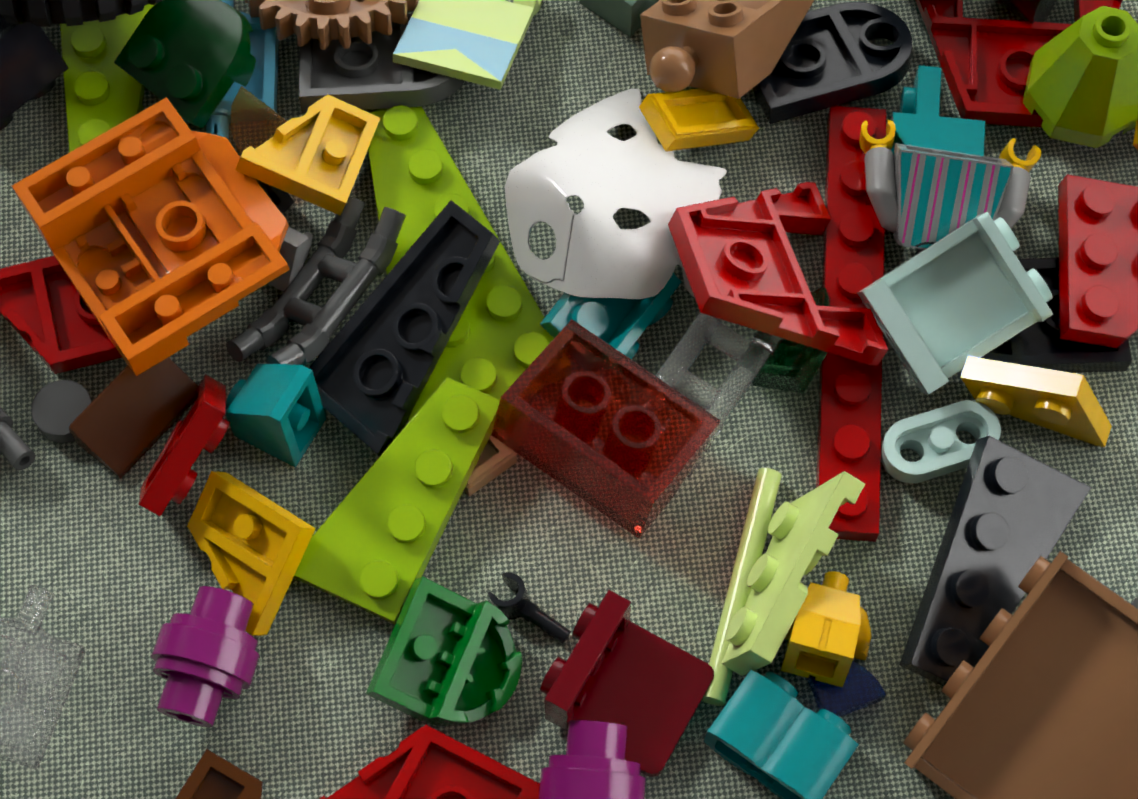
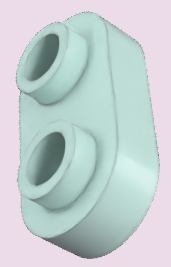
[881,400,1001,483]

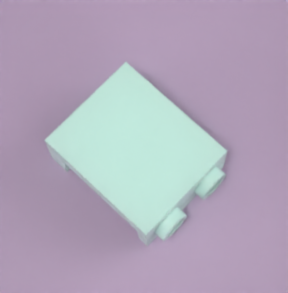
[857,212,1053,394]

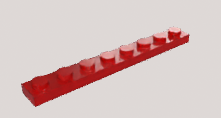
[816,106,887,542]

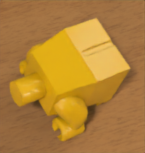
[781,571,872,688]

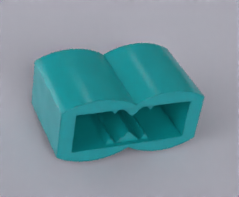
[703,670,859,799]

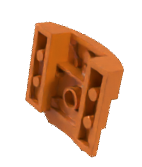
[12,97,290,377]

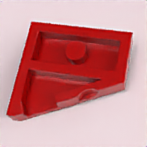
[138,374,230,516]

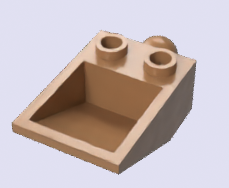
[640,0,814,99]

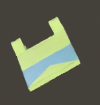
[393,0,542,90]

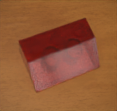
[491,319,721,539]

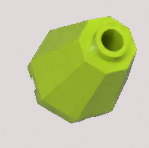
[1023,6,1138,148]

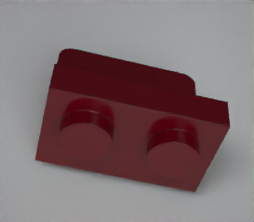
[540,590,714,777]

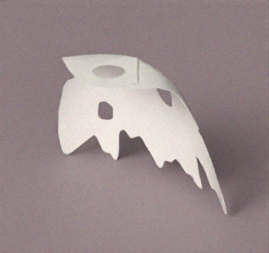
[505,88,727,299]

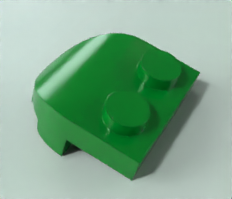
[366,576,522,726]

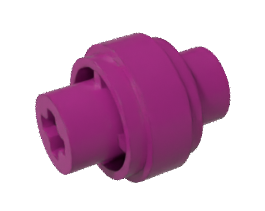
[151,586,260,728]
[539,720,646,799]

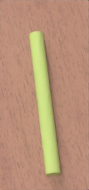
[702,468,782,706]

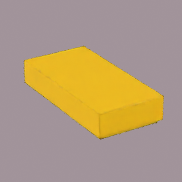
[639,89,759,152]

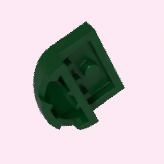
[114,0,256,129]

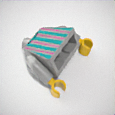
[859,120,1041,254]

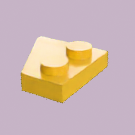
[236,94,380,216]
[187,471,316,636]

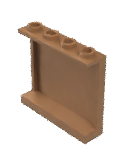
[903,551,1138,799]

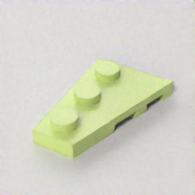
[722,471,865,676]

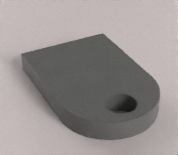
[299,13,465,113]

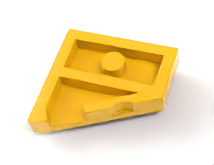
[960,356,1112,447]

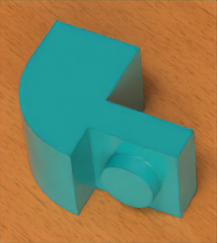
[891,65,985,156]

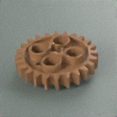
[244,0,418,50]

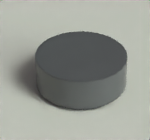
[31,380,93,443]

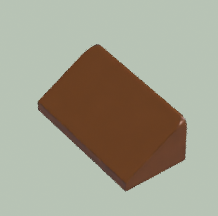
[69,357,199,479]

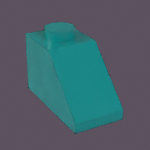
[225,364,326,468]

